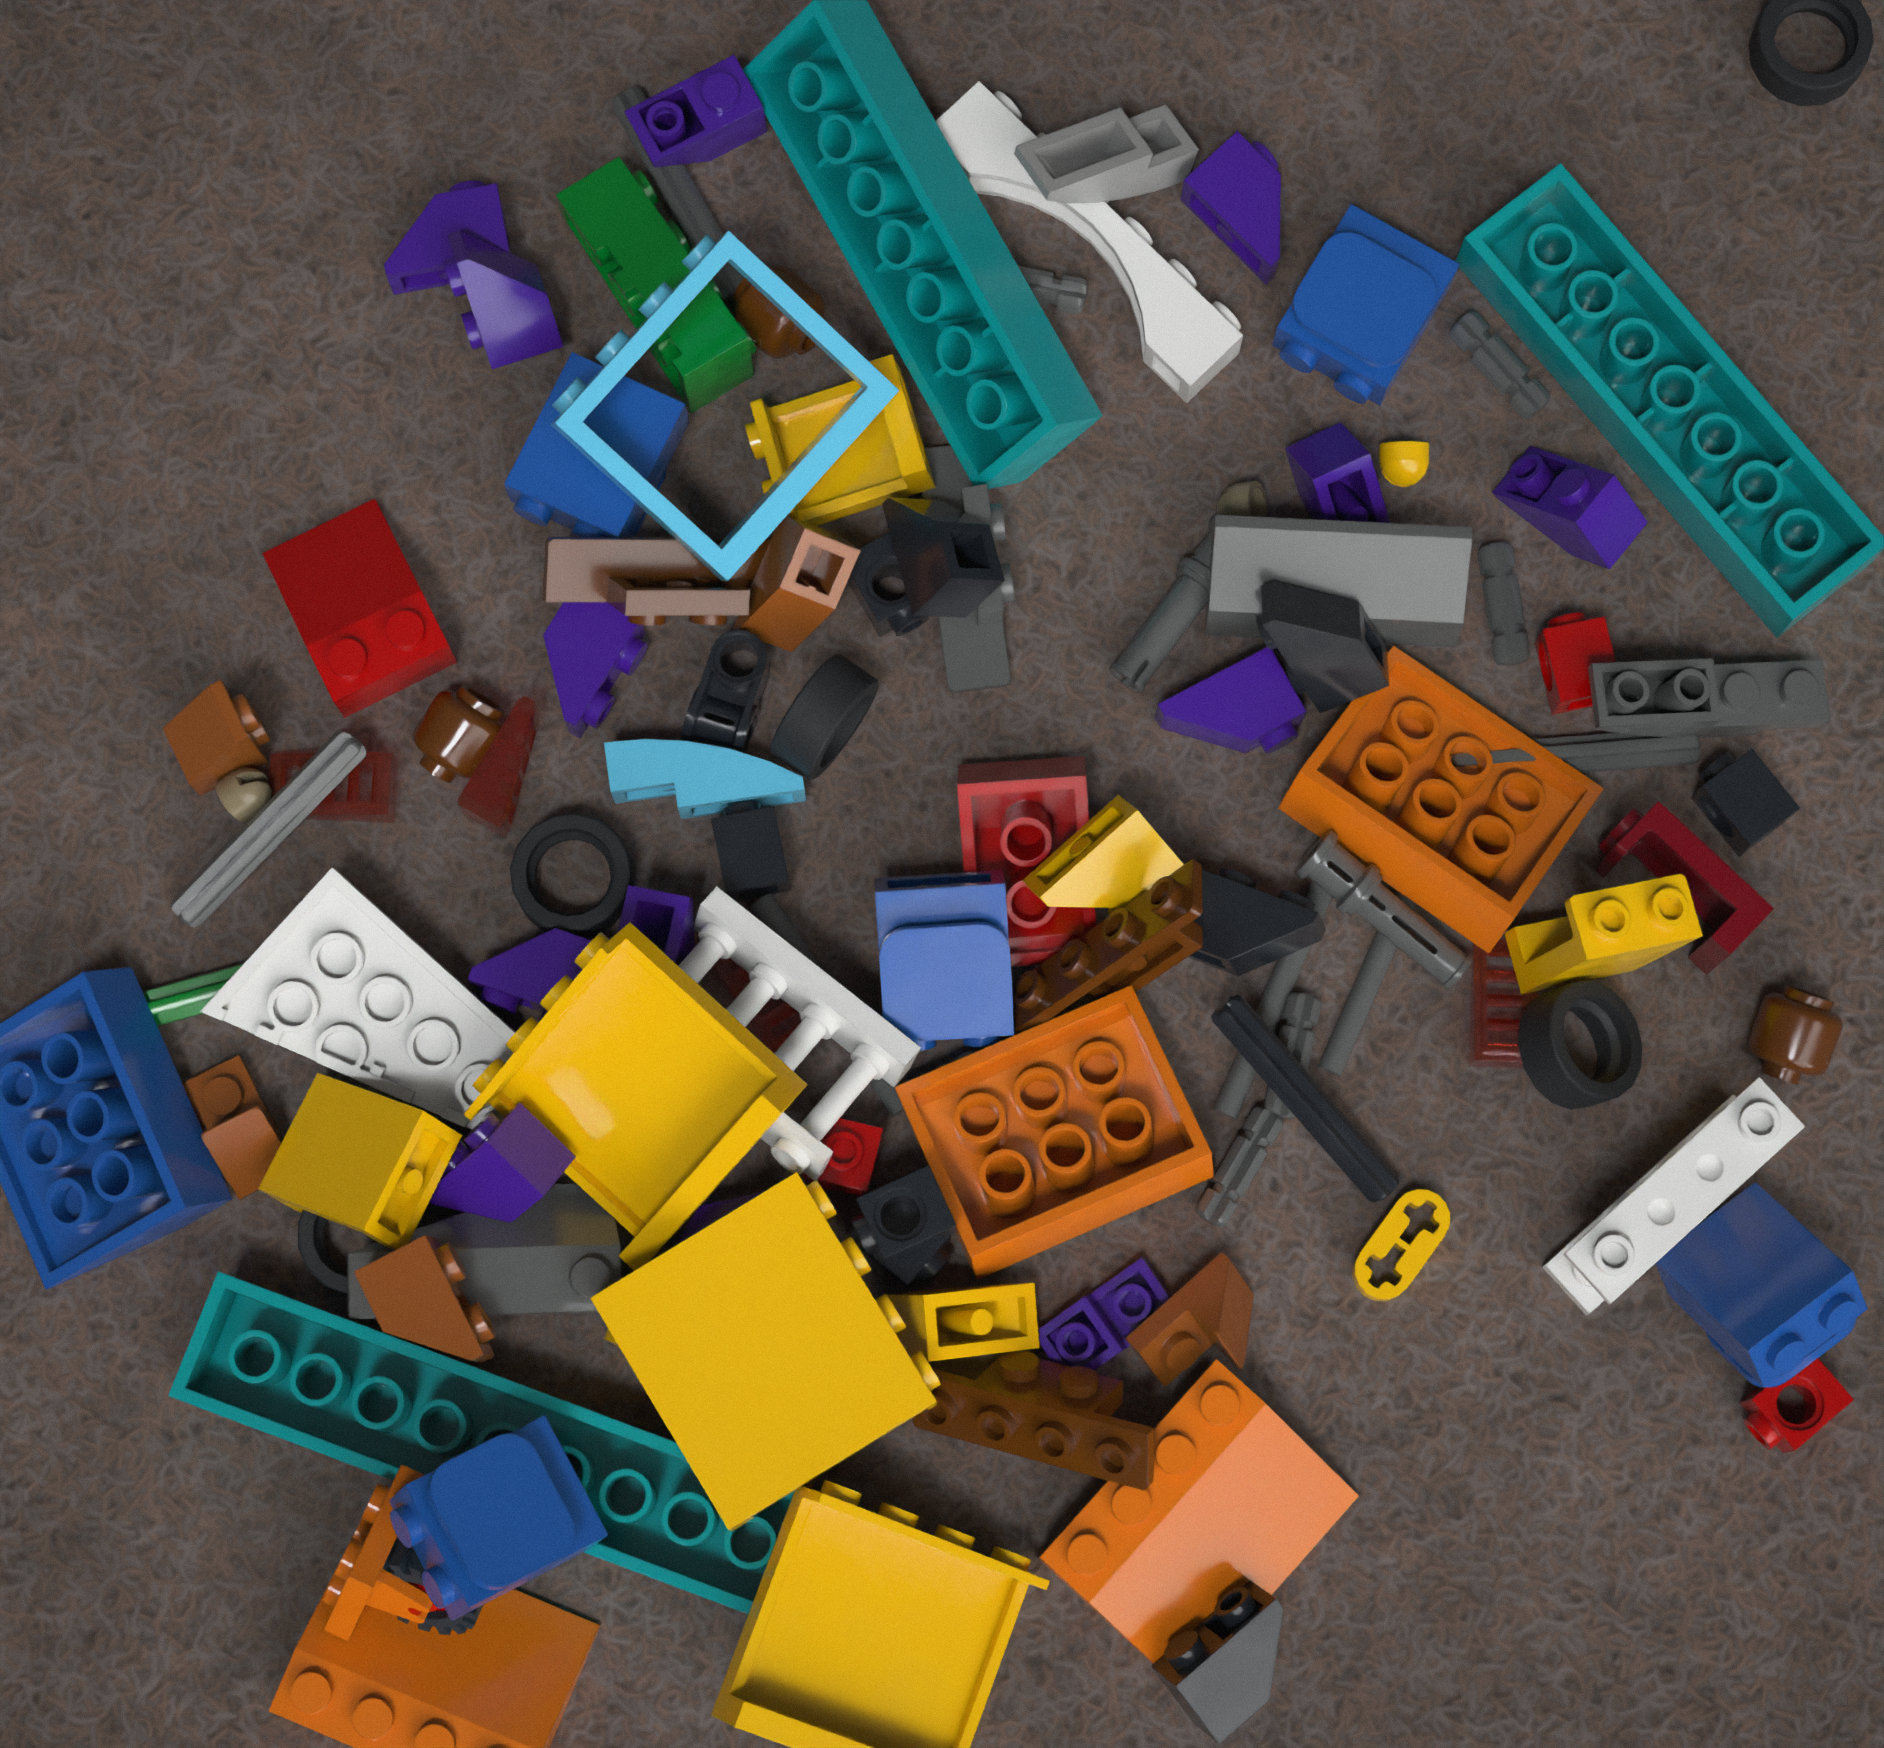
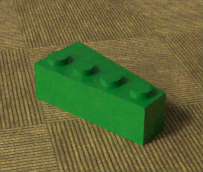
[556,157,757,414]

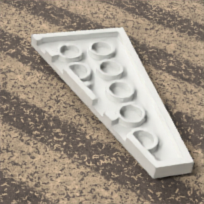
[200,867,516,1129]

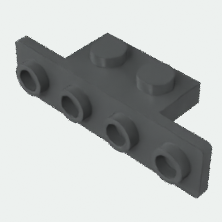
[921,445,1014,693]

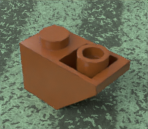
[733,515,861,652]
[163,680,271,796]
[354,1235,496,1362]

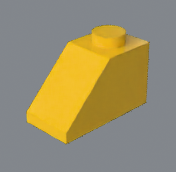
[1022,795,1184,908]
[887,1283,1040,1362]

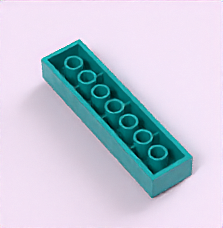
[743,0,1103,489]
[1455,163,1884,638]

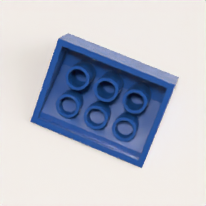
[0,967,232,1289]

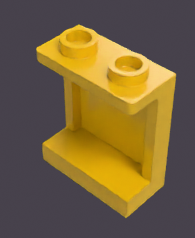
[745,354,936,526]
[1504,874,1703,994]
[258,1073,462,1250]

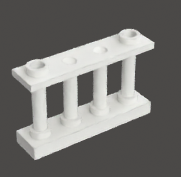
[679,886,921,1181]
[1542,1077,1805,1315]

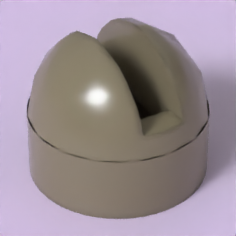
[1217,481,1268,517]
[215,767,272,824]

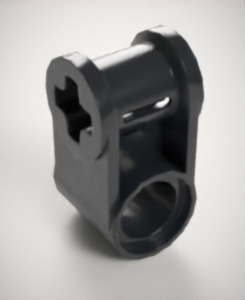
[681,629,770,754]

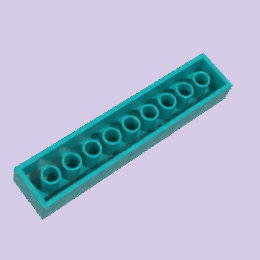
[168,1271,794,1614]

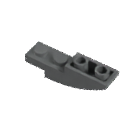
[1588,658,1831,738]

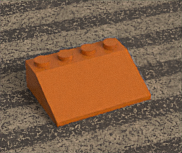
[1278,645,1604,953]
[895,985,1214,1280]
[1038,1359,1359,1664]
[269,1554,601,1748]

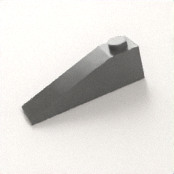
[347,1184,621,1320]

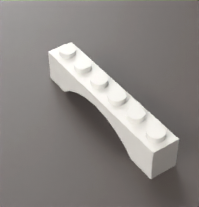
[936,81,1243,403]

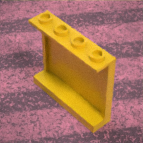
[464,922,808,1271]
[590,1172,941,1532]
[711,1480,1050,1748]

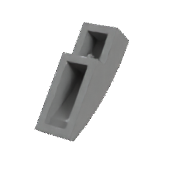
[1014,104,1199,203]

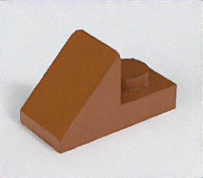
[182,1055,283,1200]
[1125,1252,1254,1387]

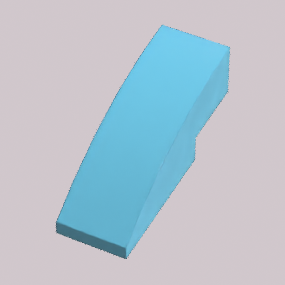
[604,739,806,819]

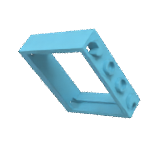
[550,231,899,581]

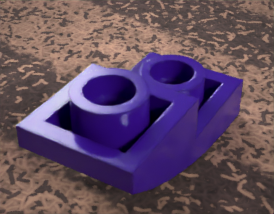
[1038,1256,1173,1371]

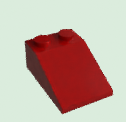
[262,498,458,718]
[957,756,1097,966]

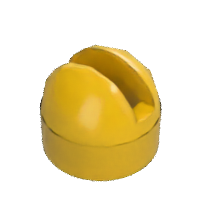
[1379,441,1429,487]

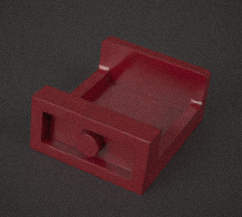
[1594,801,1774,975]

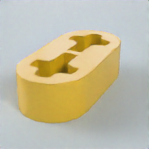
[1352,1189,1450,1301]

